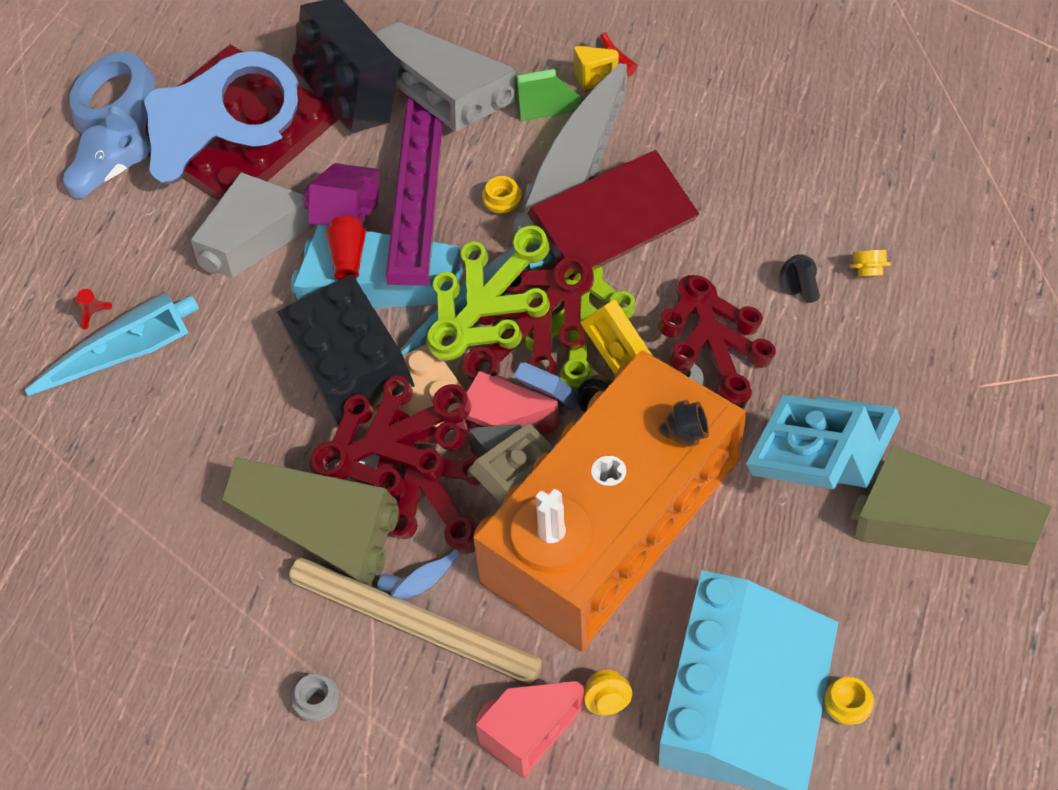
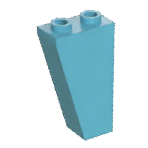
[291,225,463,308]

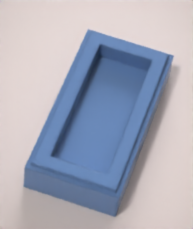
[514,362,578,411]

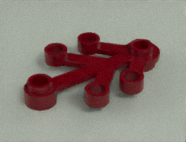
[463,257,594,381]
[657,275,776,410]
[310,376,471,498]
[366,410,481,554]

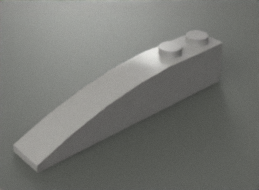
[513,63,627,261]

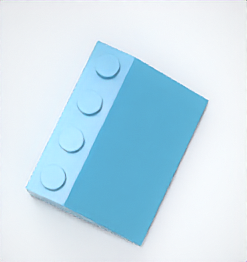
[659,570,838,790]

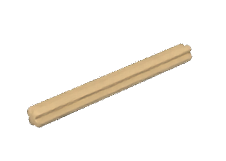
[289,558,542,684]

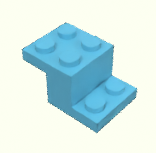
[746,395,900,489]

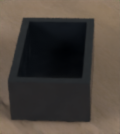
[292,0,400,133]
[277,274,415,426]

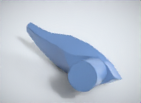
[378,550,459,600]

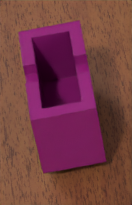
[304,163,380,226]

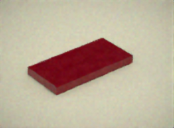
[527,149,699,281]

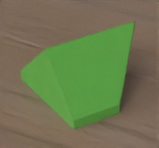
[515,69,585,121]

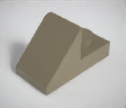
[469,423,554,503]

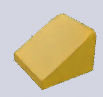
[573,46,618,91]

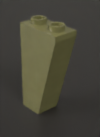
[851,445,1052,566]
[222,458,399,587]

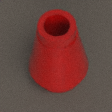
[325,216,367,280]

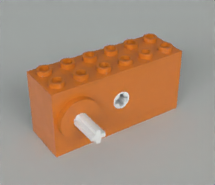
[473,350,746,652]

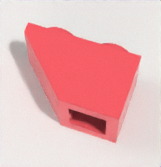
[456,371,559,438]

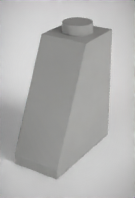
[191,173,314,278]

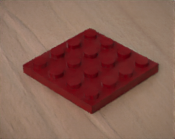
[146,44,338,201]

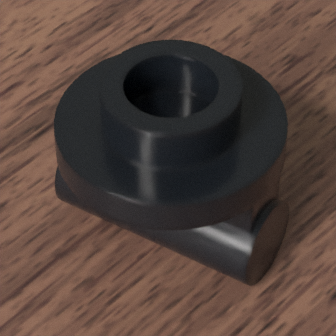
[779,254,820,303]

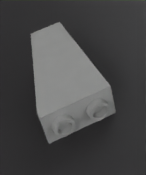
[375,22,515,132]

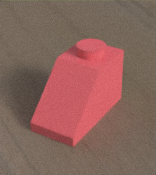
[476,681,585,778]

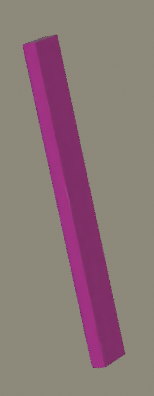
[386,95,444,286]

